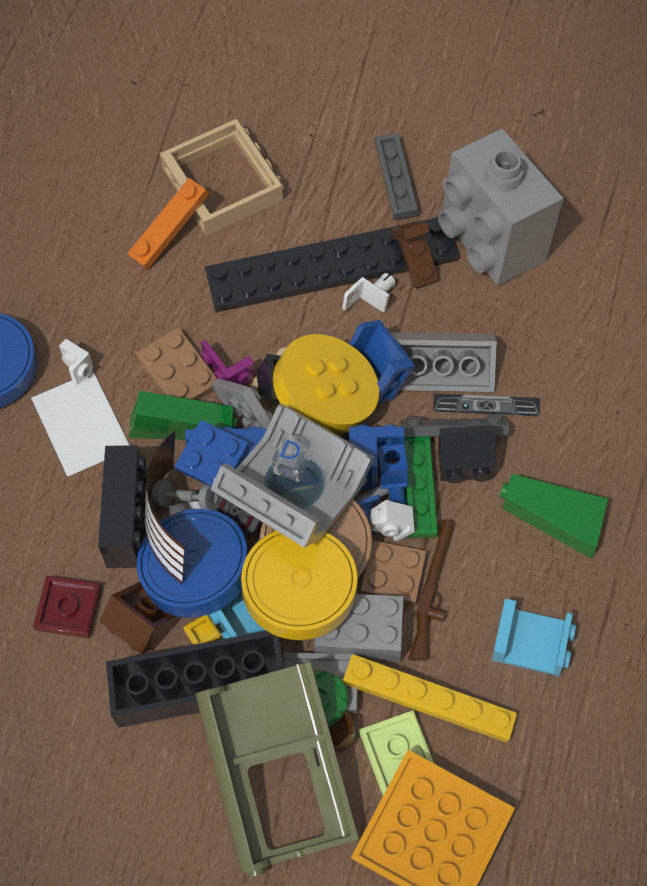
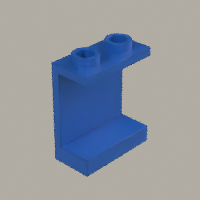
[348,320,415,404]

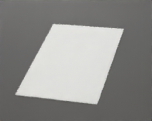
[31,372,129,477]

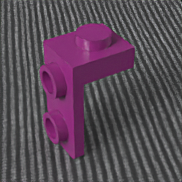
[200,340,256,385]

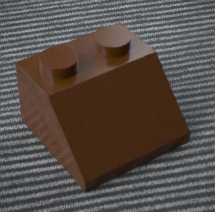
[99,582,182,655]

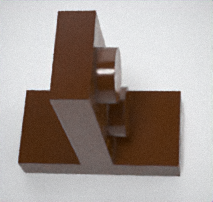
[390,222,439,288]

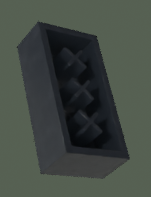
[98,445,148,568]

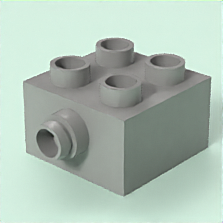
[438,129,563,286]

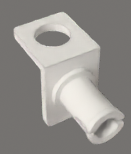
[342,273,395,312]

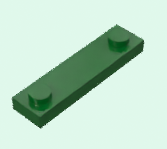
[404,436,437,539]

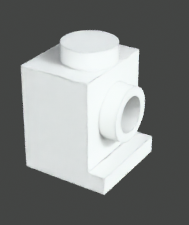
[369,500,415,542]

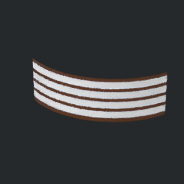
[145,430,184,584]

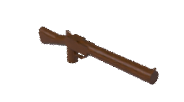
[408,519,454,661]

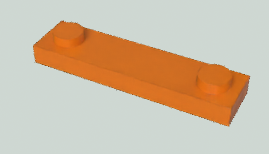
[127,178,209,270]

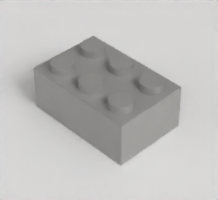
[314,594,403,662]

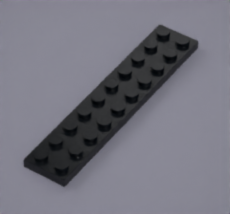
[205,217,458,313]

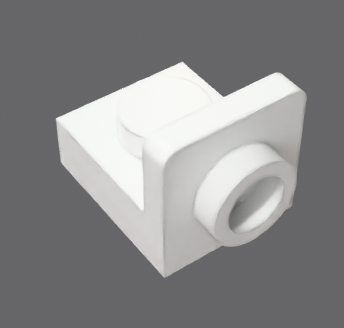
[59,339,94,384]

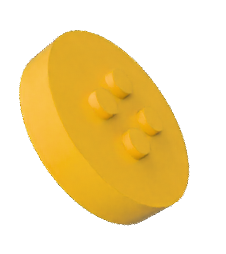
[273,334,379,436]
[241,531,357,640]

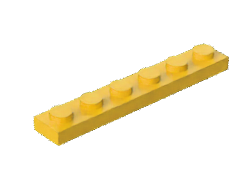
[342,654,517,743]

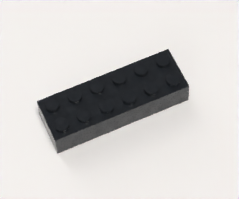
[106,631,286,728]

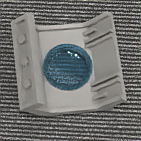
[210,404,375,548]

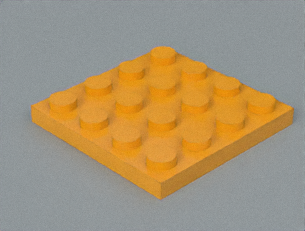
[351,750,515,886]

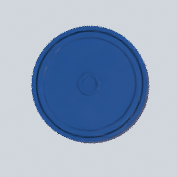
[0,313,38,408]
[137,509,250,618]

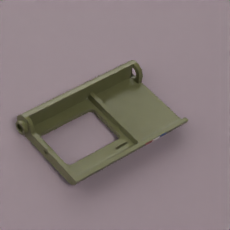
[195,662,359,878]

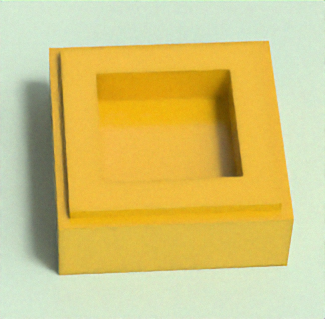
[183,615,222,645]

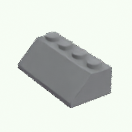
[391,332,497,392]

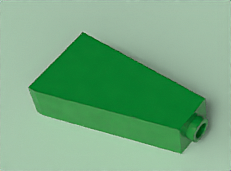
[128,391,237,440]
[500,474,608,558]

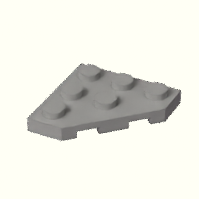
[210,379,272,429]

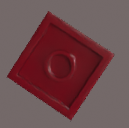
[33,576,102,638]

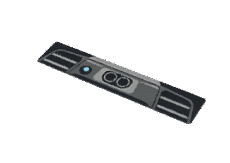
[433,394,540,416]

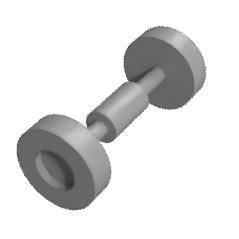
[151,480,221,511]

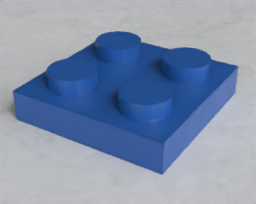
[174,420,250,487]

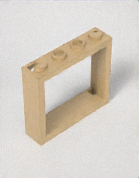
[160,119,285,236]

